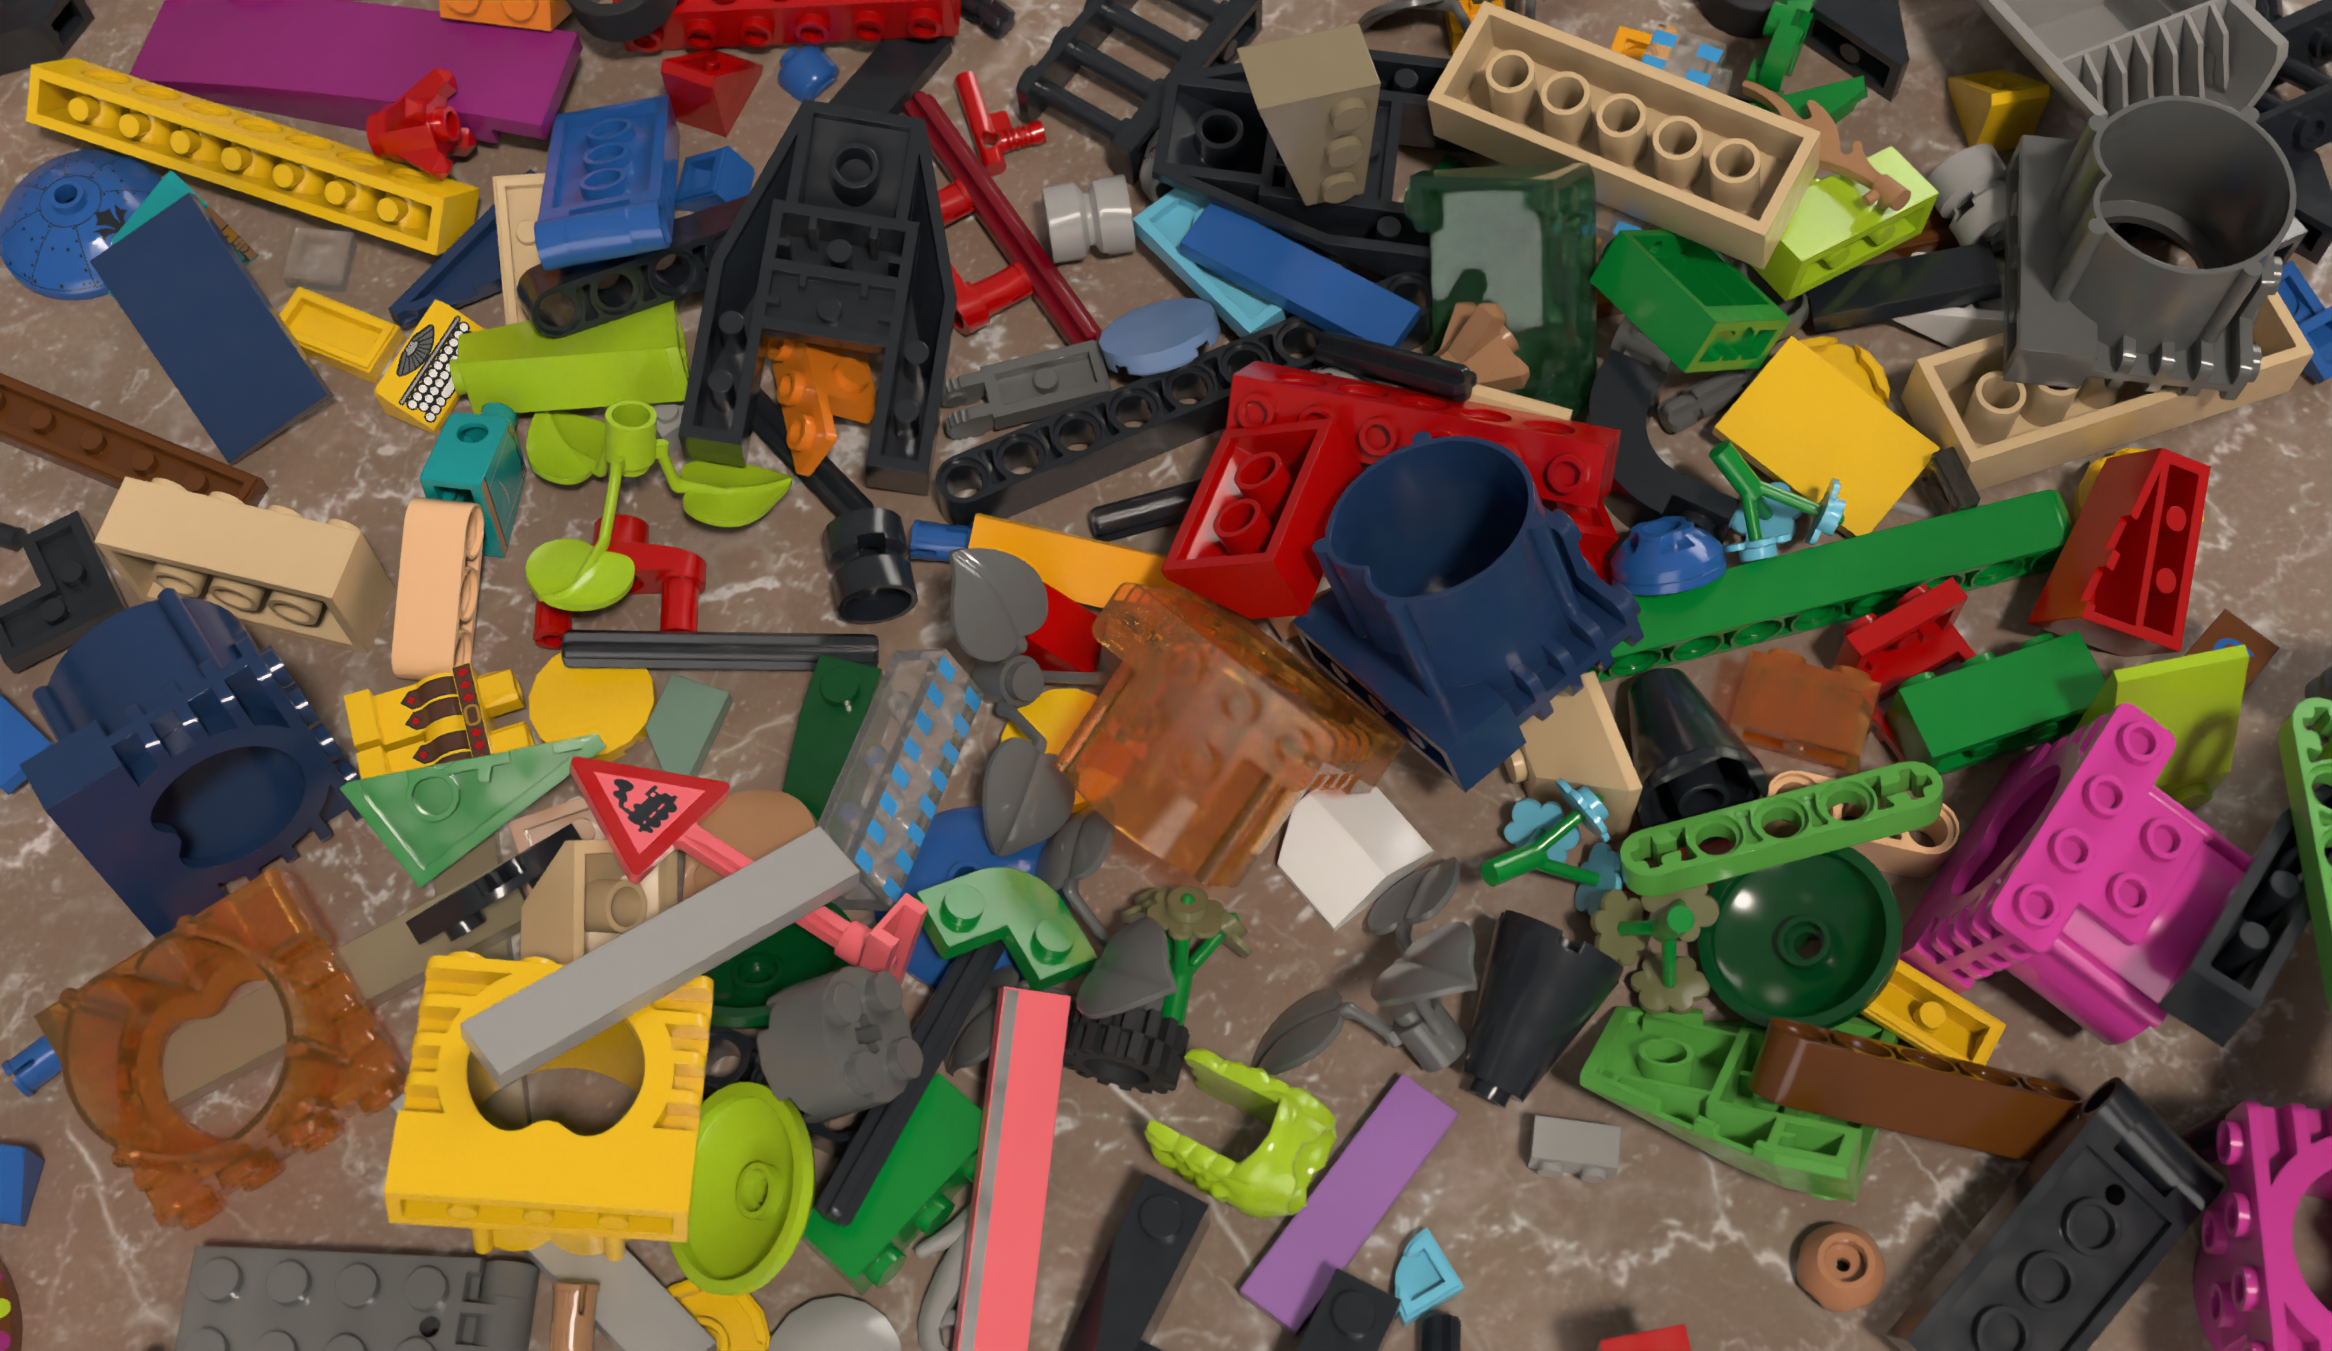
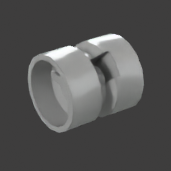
[1926,143,2007,254]
[1042,174,1136,264]

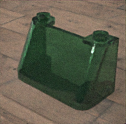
[1404,163,1597,419]

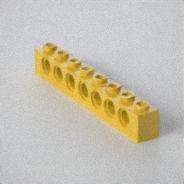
[26,58,480,256]

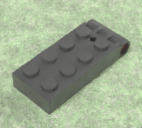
[174,1246,540,1351]

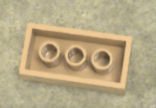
[94,476,396,654]

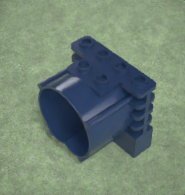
[1292,431,1644,793]
[19,588,362,947]

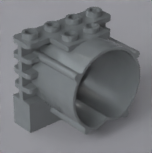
[2003,95,2297,401]

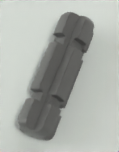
[1657,361,1766,433]

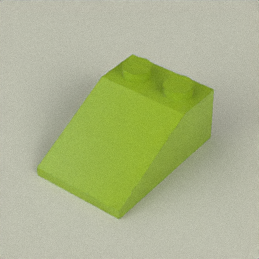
[2069,644,2249,810]

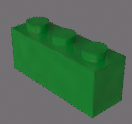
[1885,631,2106,776]
[802,1072,983,1296]

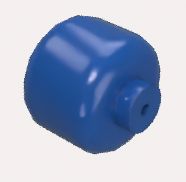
[777,44,840,102]

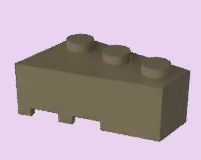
[1236,23,1381,206]

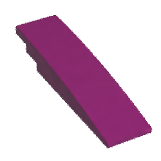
[129,0,583,143]

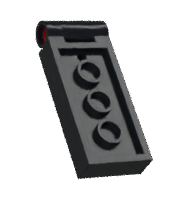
[1885,1077,2226,1351]

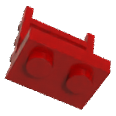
[1829,577,1976,763]

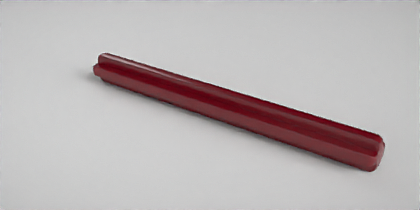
[903,91,1102,345]

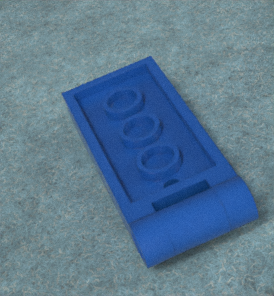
[534,94,680,271]

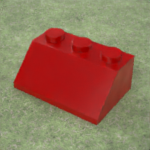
[1160,418,1364,619]

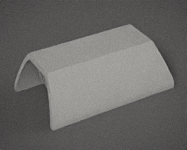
[1973,0,2289,124]

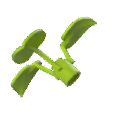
[525,400,792,612]

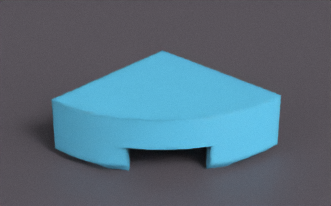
[1393,1228,1464,1328]

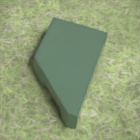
[645,673,733,777]

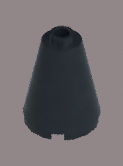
[1628,668,1769,846]
[1461,910,1624,1109]

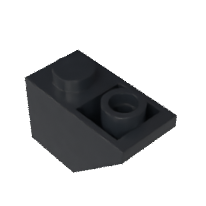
[0,0,95,76]

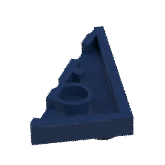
[388,169,537,328]

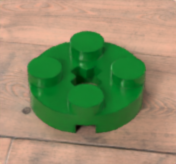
[1746,0,1817,102]

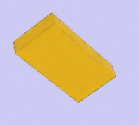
[279,286,405,384]

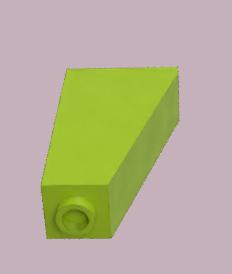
[449,300,690,414]

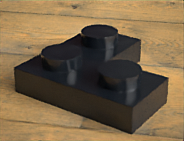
[0,510,128,674]

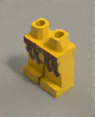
[344,662,535,779]

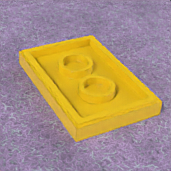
[1712,335,1941,538]

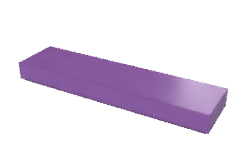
[1240,1073,1458,1337]

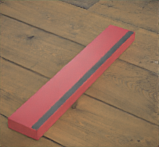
[952,987,1071,1351]

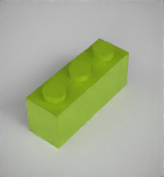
[1751,146,1939,302]

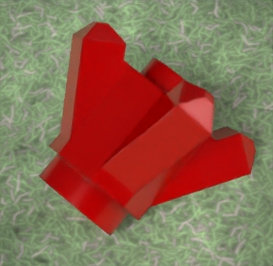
[366,67,476,181]

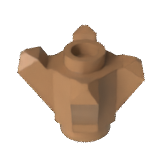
[1432,302,1530,392]

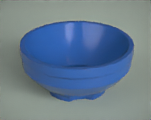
[1610,516,1727,596]

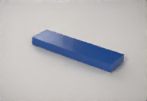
[1180,203,1420,348]

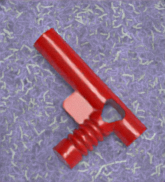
[954,71,1046,176]

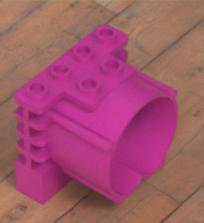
[1899,703,2251,1045]
[2193,1101,2332,1351]

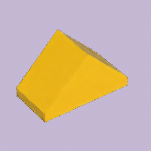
[1948,69,2049,151]

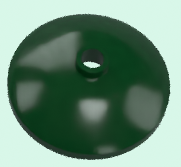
[1698,847,1903,1029]
[702,901,851,1029]

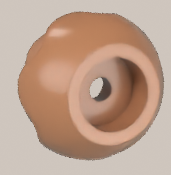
[1796,1223,1886,1312]

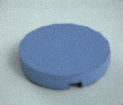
[1099,298,1221,376]

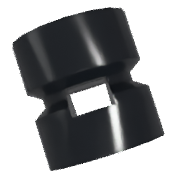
[823,508,918,624]

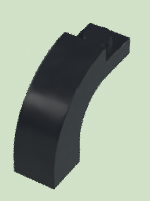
[1584,348,1741,545]

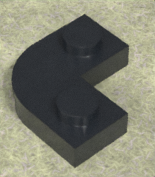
[405,823,582,945]

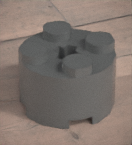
[757,966,924,1123]

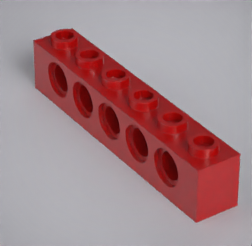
[612,0,961,53]
[1226,361,1621,509]

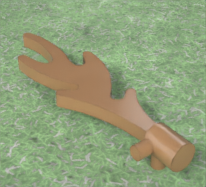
[1742,81,1911,211]

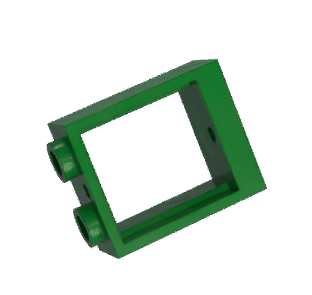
[1589,230,1791,373]

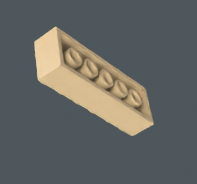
[1427,1,1821,270]
[1901,292,2314,499]

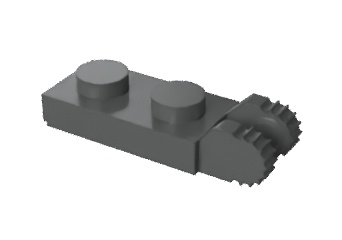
[942,340,1112,440]

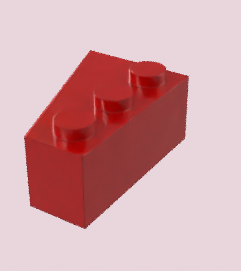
[2027,448,2211,657]

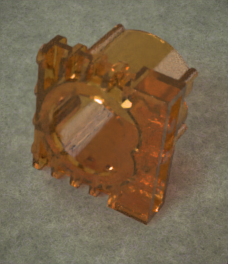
[1053,582,1406,888]
[34,866,409,1231]

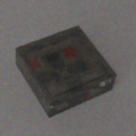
[1919,447,1981,517]

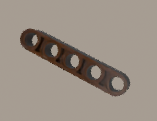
[1748,1018,2084,1162]

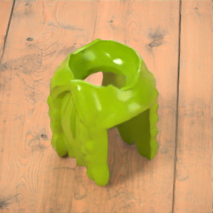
[1144,1049,1337,1218]

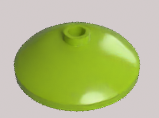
[669,1082,816,1296]

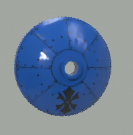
[0,149,162,301]

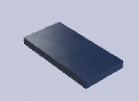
[90,193,334,464]

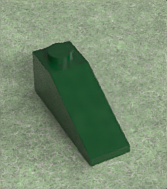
[782,654,890,849]

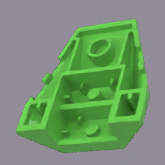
[1580,1006,1899,1202]

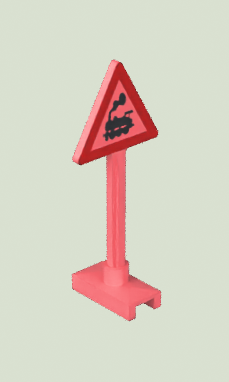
[569,756,929,986]

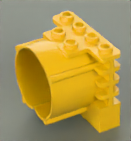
[384,951,714,1262]

